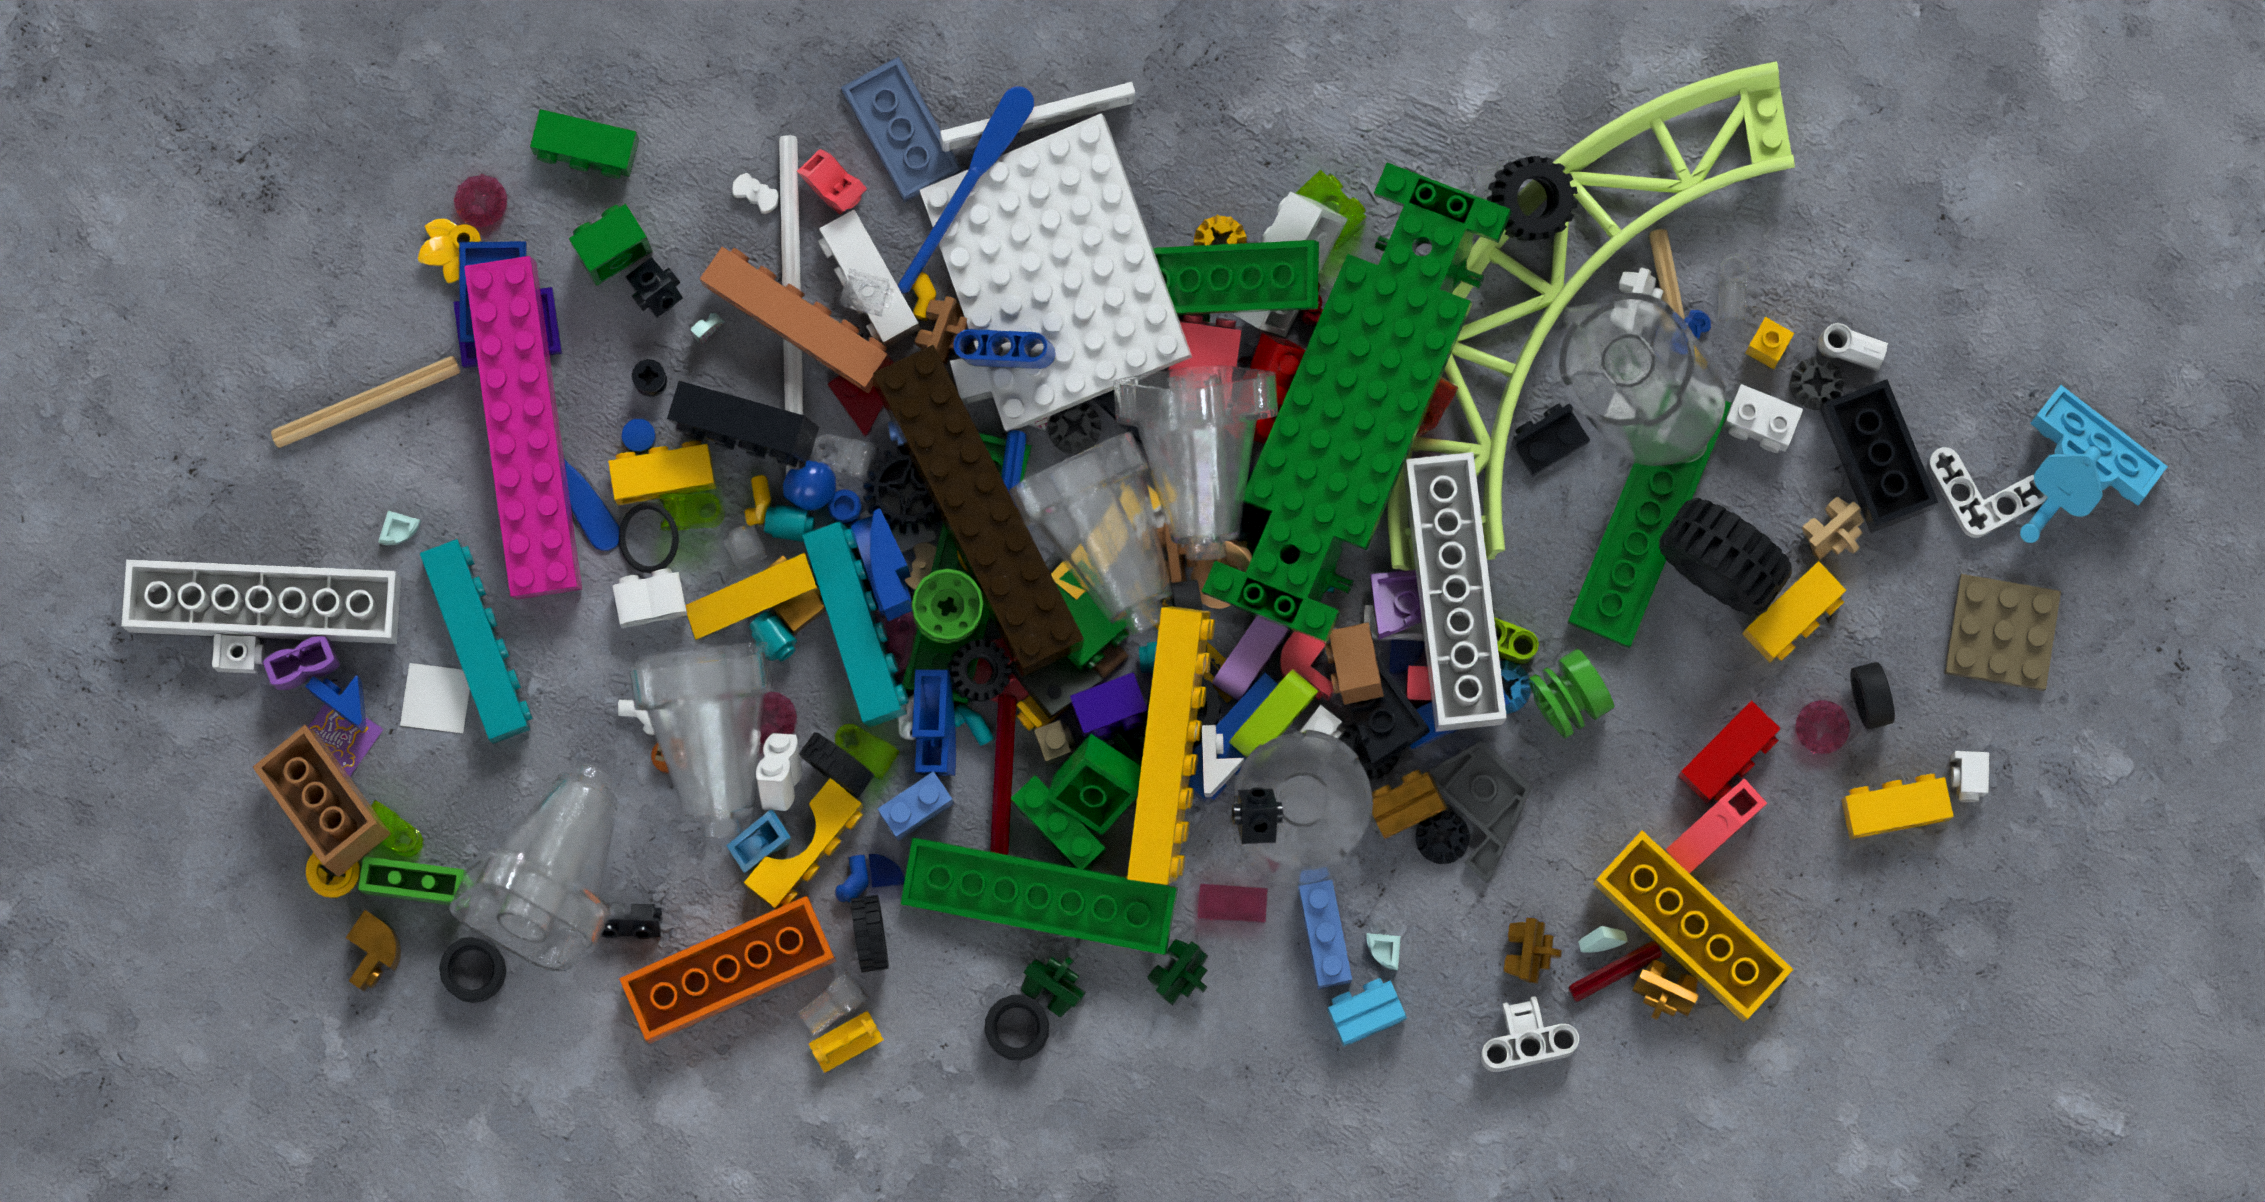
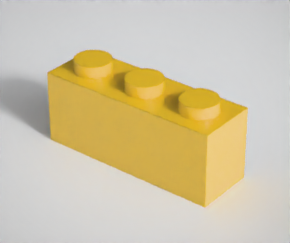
[608,441,717,506]
[1742,561,1847,663]
[1841,773,1954,840]

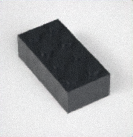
[1820,379,1938,533]
[667,381,819,468]

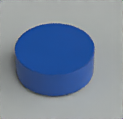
[622,419,656,454]
[828,489,862,524]

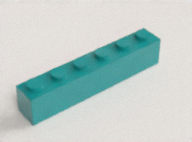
[802,521,909,727]
[420,539,533,744]

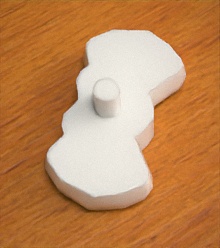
[732,173,779,214]

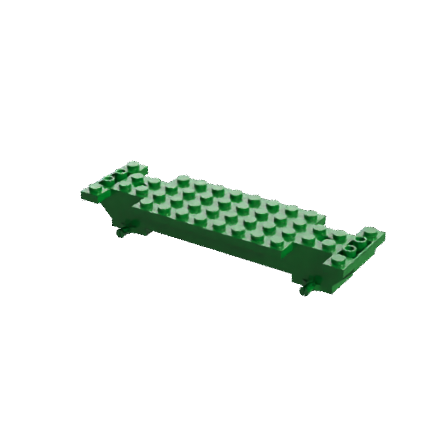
[1202,162,1512,643]

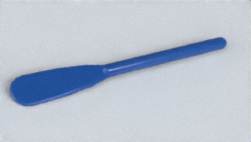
[898,86,1034,294]
[564,458,620,551]

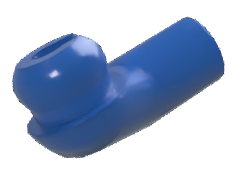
[835,855,869,902]

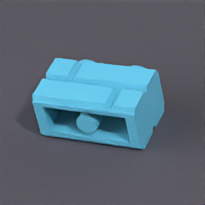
[1327,978,1407,1047]

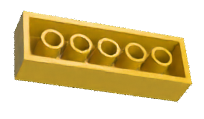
[1593,830,1794,1023]

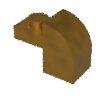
[346,910,401,992]

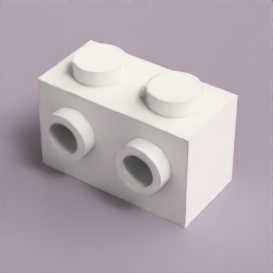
[1723,384,1803,453]

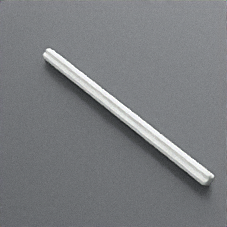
[779,135,804,475]

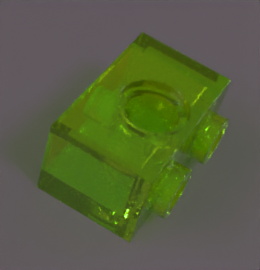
[1295,169,1367,251]

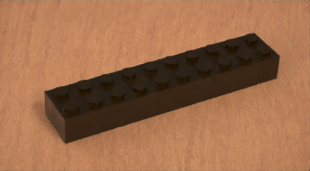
[873,345,1084,677]

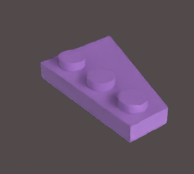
[1370,570,1422,640]

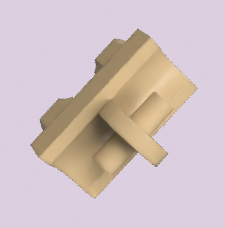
[1802,497,1864,560]

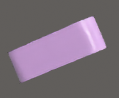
[1212,616,1290,701]

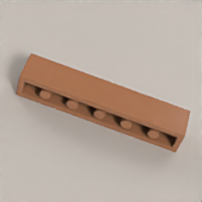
[700,246,890,393]

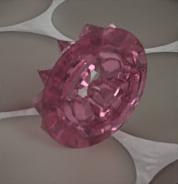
[454,173,507,227]
[743,691,797,744]
[1795,700,1850,755]

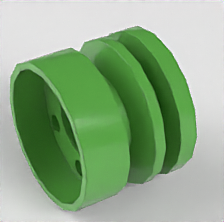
[912,569,983,645]
[1528,648,1615,739]

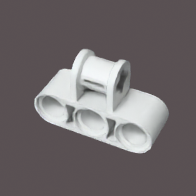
[1481,996,1579,1072]

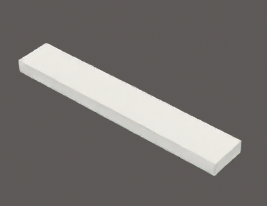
[939,82,1135,152]

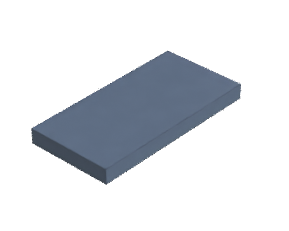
[841,56,962,203]

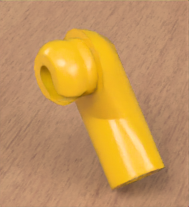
[911,272,937,321]
[744,475,771,526]

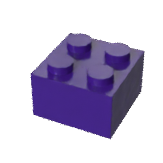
[1070,672,1148,742]

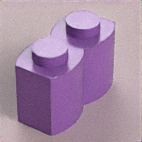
[263,636,340,690]

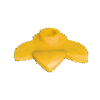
[418,219,481,284]

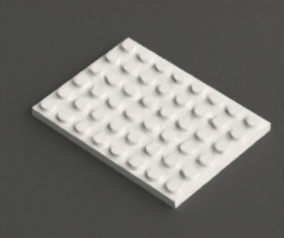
[920,113,1192,432]

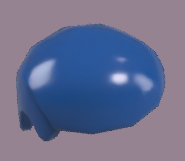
[783,461,836,510]

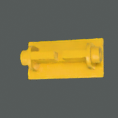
[808,1011,884,1073]

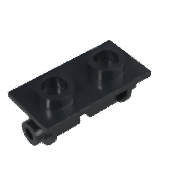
[591,902,662,939]

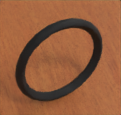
[619,502,679,573]

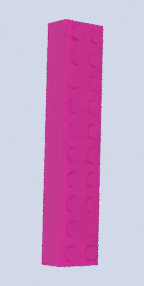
[464,256,583,600]

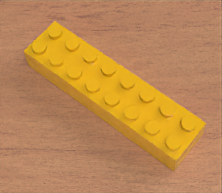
[1127,606,1215,885]

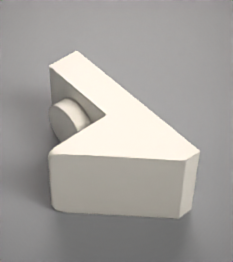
[1202,725,1245,797]

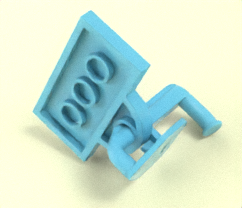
[2020,385,2168,543]

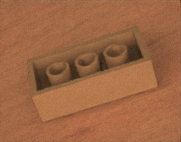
[252,725,391,877]

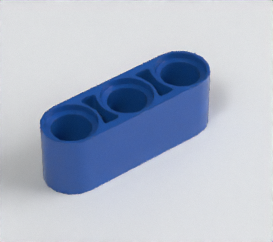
[953,329,1056,369]

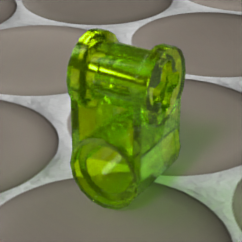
[660,493,725,531]
[835,724,900,780]
[371,800,424,857]

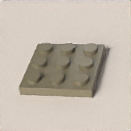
[1944,574,2061,691]

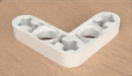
[1928,447,2048,538]

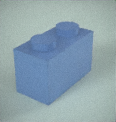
[877,771,954,841]

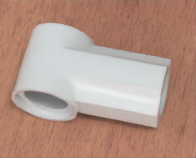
[1817,323,1888,371]

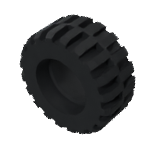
[1659,498,1792,616]

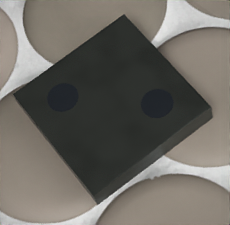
[1009,656,1102,719]

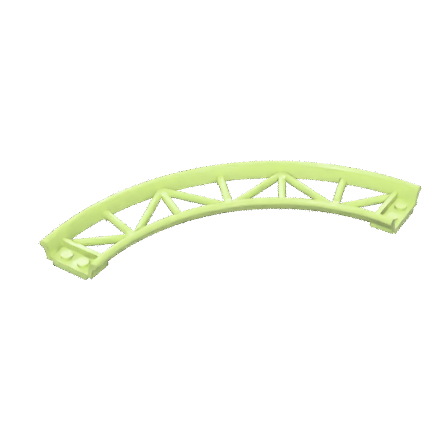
[1388,61,1795,571]

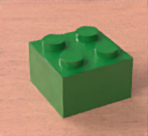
[569,204,653,286]
[1047,734,1141,835]

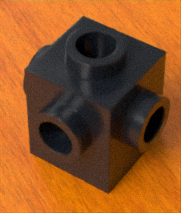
[625,257,683,318]
[1232,787,1283,844]

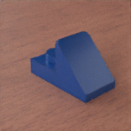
[305,675,367,732]

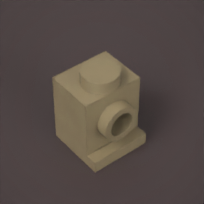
[1034,721,1076,766]

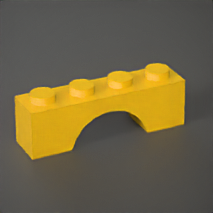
[744,778,863,909]

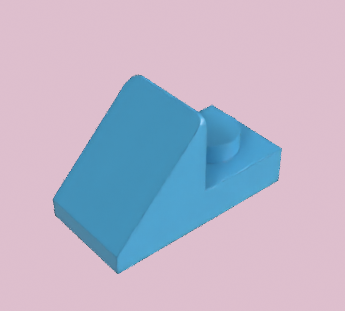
[726,809,791,873]

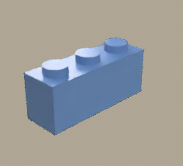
[1298,880,1352,990]

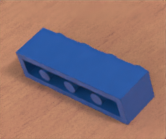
[1189,673,1278,803]

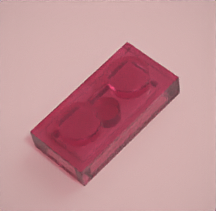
[1198,884,1268,923]

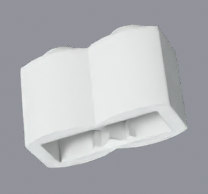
[612,568,687,628]
[756,733,802,811]

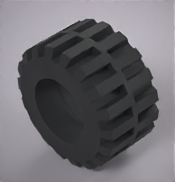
[1487,156,1578,241]

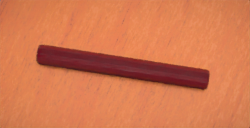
[990,694,1017,855]

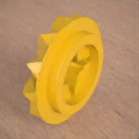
[1194,214,1247,246]
[306,852,361,898]

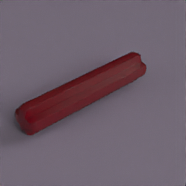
[1568,941,1662,1002]

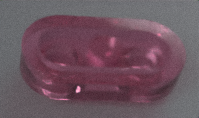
[884,611,918,676]

